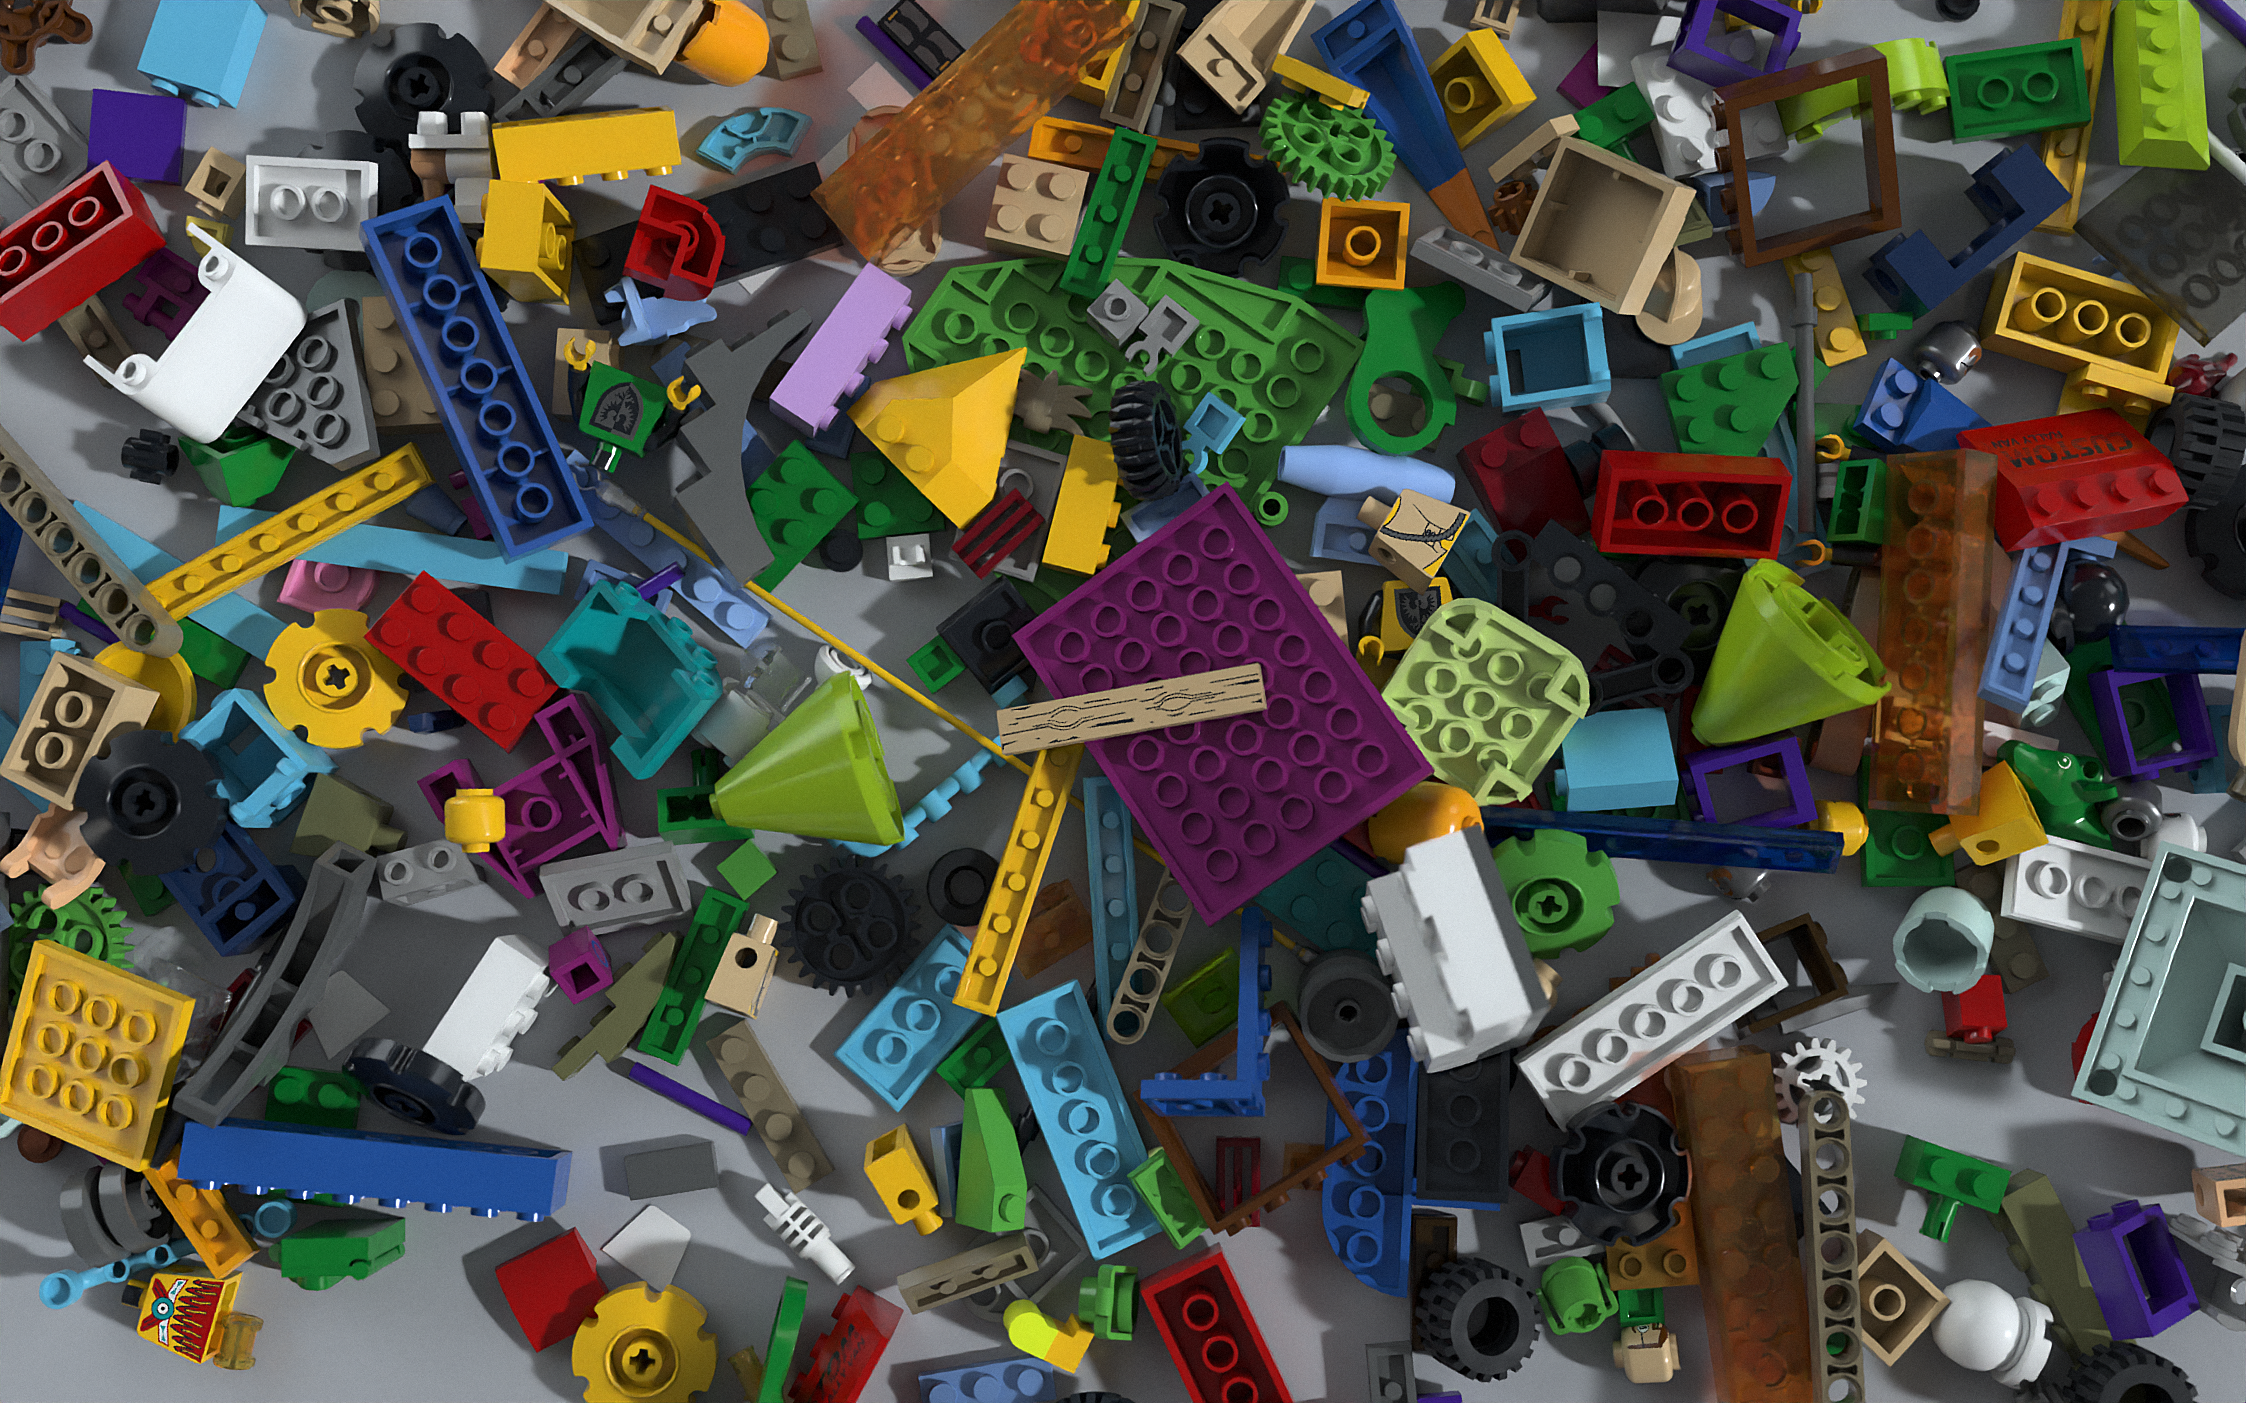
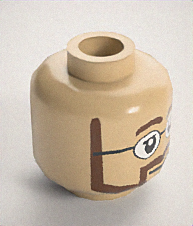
[1613,1323,1680,1383]

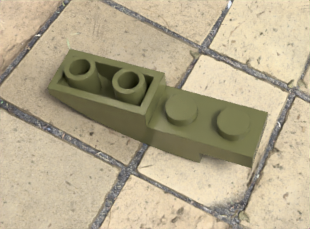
[551,930,684,1081]

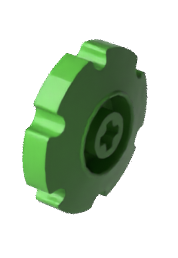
[1491,829,1620,959]

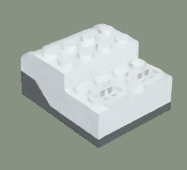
[1360,824,1550,1073]

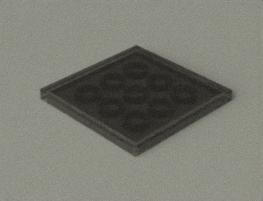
[2072,154,2246,348]

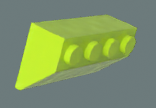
[2110,0,2210,170]

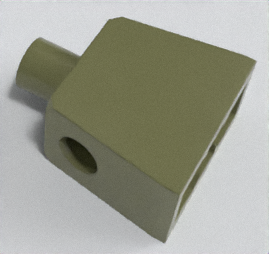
[289,772,408,858]

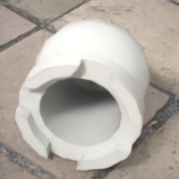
[1930,1279,2053,1390]

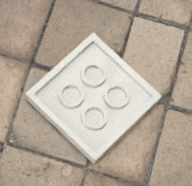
[1630,29,1790,181]

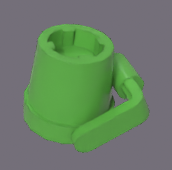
[1534,1257,1619,1335]
[1078,1264,1140,1341]

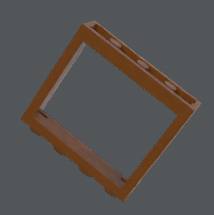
[1709,46,1902,268]
[1132,1000,1372,1237]

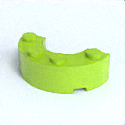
[1775,38,1950,144]

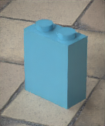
[137,0,268,109]
[1551,707,1679,813]

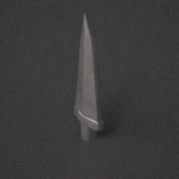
[1752,982,1899,1036]

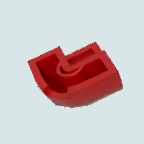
[623,184,725,302]

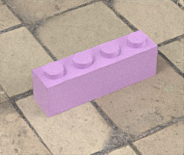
[769,262,913,440]

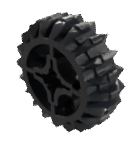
[1108,380,1185,501]

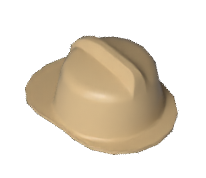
[1634,246,1703,346]

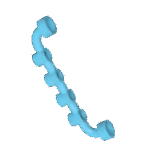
[825,675,1029,858]
[39,1198,298,1309]

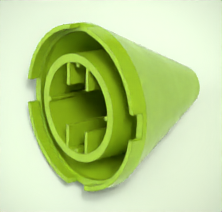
[1691,558,1892,748]
[709,670,906,846]

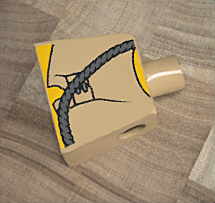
[1356,489,1471,596]
[705,913,780,1020]

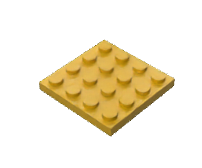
[0,939,196,1172]

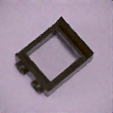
[1731,912,1849,1041]

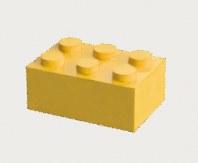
[476,179,578,306]

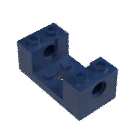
[1862,143,2072,322]
[150,800,307,957]

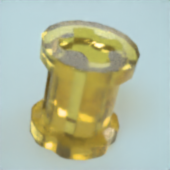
[213,1314,264,1370]

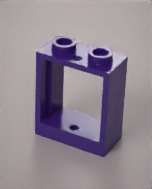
[1666,0,1803,106]
[2086,652,2219,783]
[1679,728,1818,848]
[2072,1199,2201,1341]

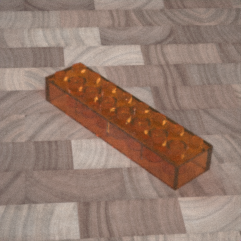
[810,0,1136,266]
[1868,448,1998,816]
[1668,1044,1813,1403]

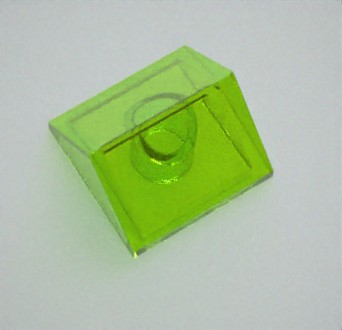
[1159,943,1268,1049]

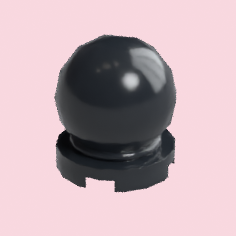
[2046,558,2130,658]

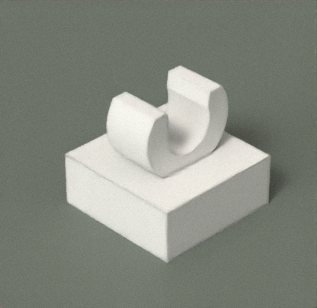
[886,534,934,582]

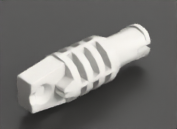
[755,1183,856,1286]

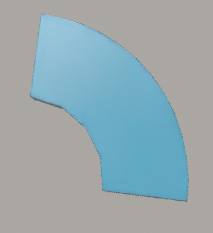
[695,107,813,176]

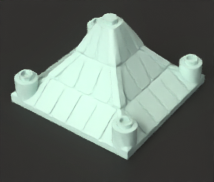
[2071,840,2246,1159]

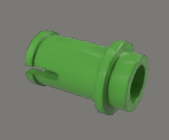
[1254,492,1288,529]

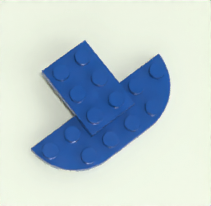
[1322,1026,1500,1298]

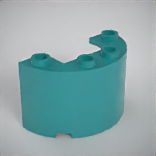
[535,579,723,779]

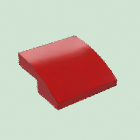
[495,1227,610,1353]

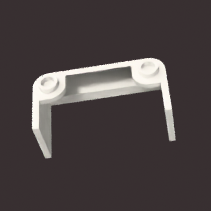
[83,222,308,444]

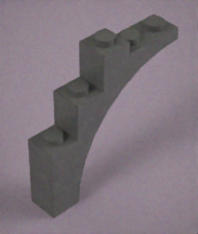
[671,306,813,592]
[172,840,378,1129]

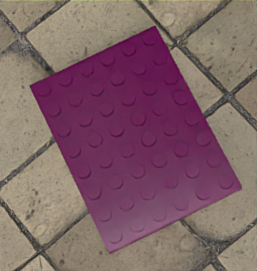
[1012,481,1435,928]

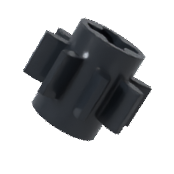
[121,429,180,485]

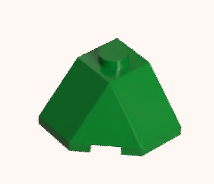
[178,422,296,507]

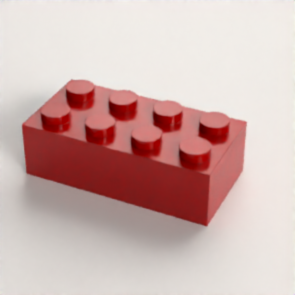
[0,160,167,342]
[1590,450,1793,560]
[363,570,567,755]
[1140,1242,1296,1403]

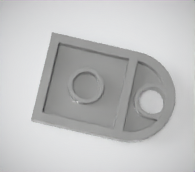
[960,1182,1090,1323]

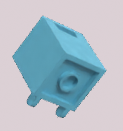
[1484,302,1611,417]
[175,688,340,828]

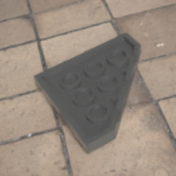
[235,299,381,471]

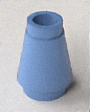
[400,483,468,537]

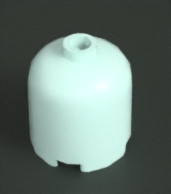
[1893,886,1994,994]

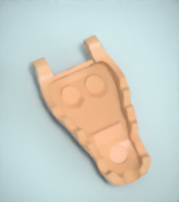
[0,802,105,910]

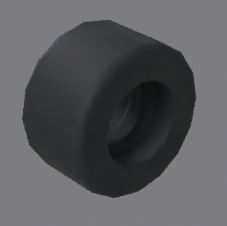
[926,848,999,927]

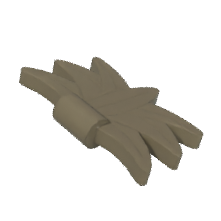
[1013,368,1093,437]

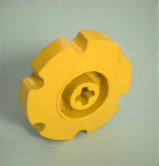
[263,609,411,750]
[572,1281,719,1403]

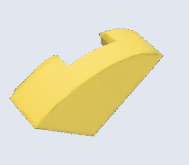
[186,216,234,259]

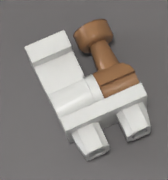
[409,112,501,230]

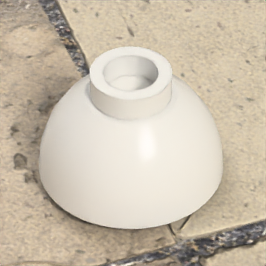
[814,645,873,691]

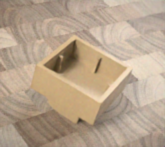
[1509,136,1697,315]

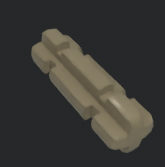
[1924,1029,2016,1064]

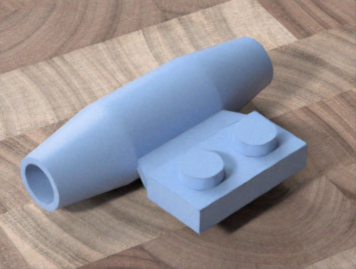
[1277,445,1455,566]

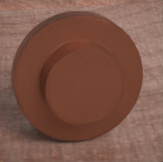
[17,1124,65,1163]

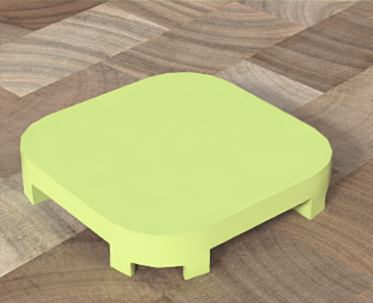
[1380,598,1590,809]

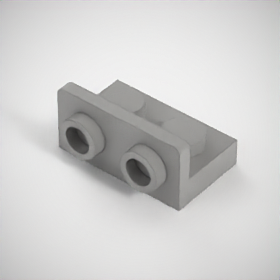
[376,838,487,907]

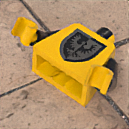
[1355,577,1465,666]

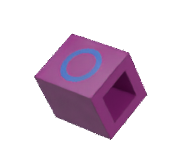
[548,925,613,1005]

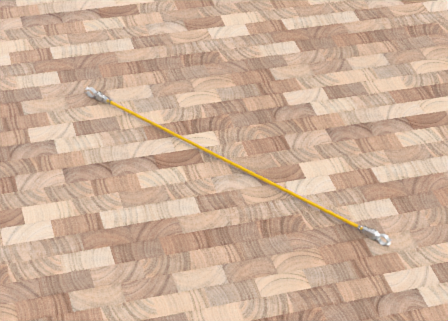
[571,461,1321,966]

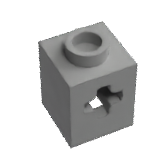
[1086,278,1149,351]

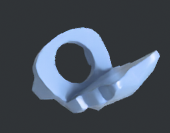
[604,276,717,347]

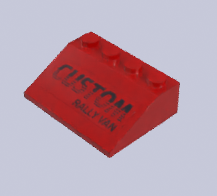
[1956,407,2190,552]
[787,1284,904,1403]

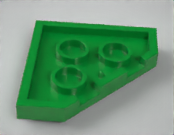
[1657,341,1799,457]

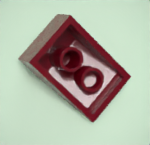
[1455,407,1591,563]

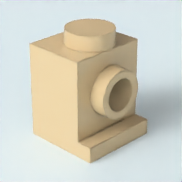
[184,146,246,221]

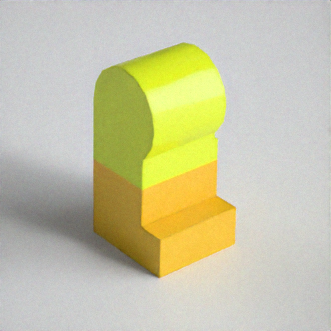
[1003,1299,1094,1374]

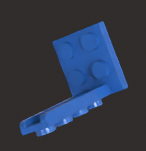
[1140,907,1273,1117]

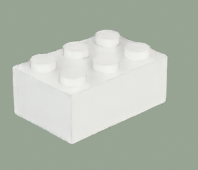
[422,934,558,1082]

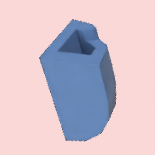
[1693,171,1776,228]

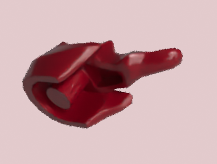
[2164,352,2238,399]

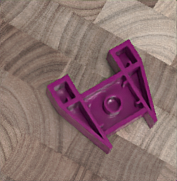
[416,693,628,899]

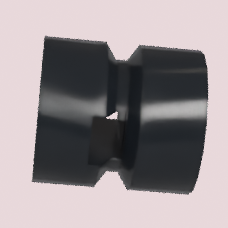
[1563,422,1635,500]

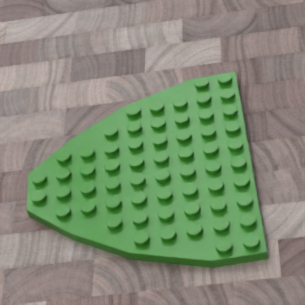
[902,256,1365,616]

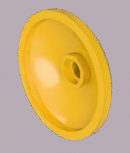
[93,639,197,743]

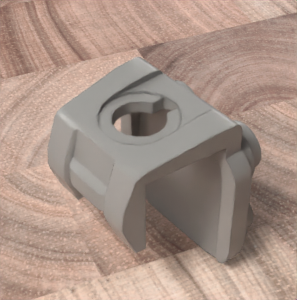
[2167,1212,2246,1332]

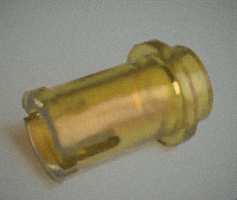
[727,1344,763,1403]

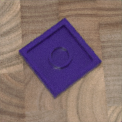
[86,88,188,186]

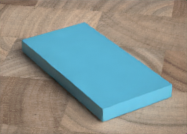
[832,923,1015,1112]

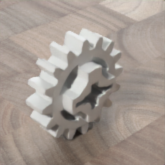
[1765,1036,1867,1129]

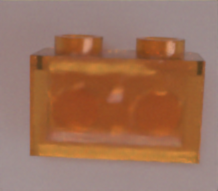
[1014,879,1093,980]

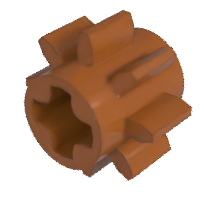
[1487,180,1539,236]

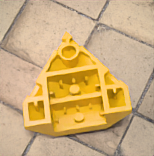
[846,347,1027,532]

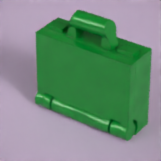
[268,1218,405,1281]

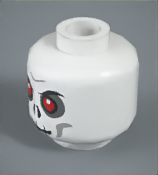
[2133,812,2207,861]

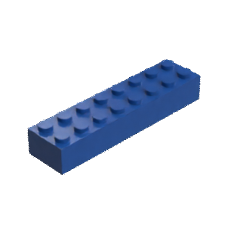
[359,194,595,565]
[177,1116,573,1222]

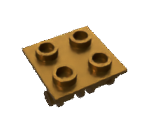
[1602,1196,1700,1291]

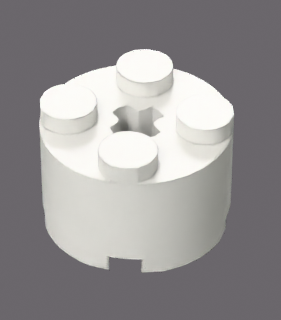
[690,677,786,768]

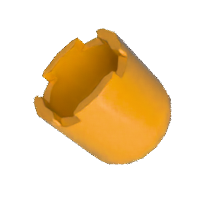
[672,0,770,87]
[1368,781,1484,865]

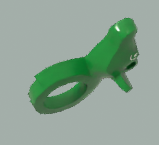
[1344,281,1466,457]
[1996,740,2118,869]
[755,1276,808,1403]

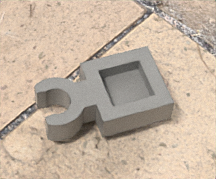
[1125,294,1199,377]

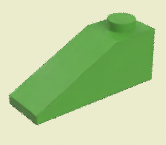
[955,1087,1027,1232]

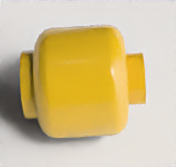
[445,789,505,853]

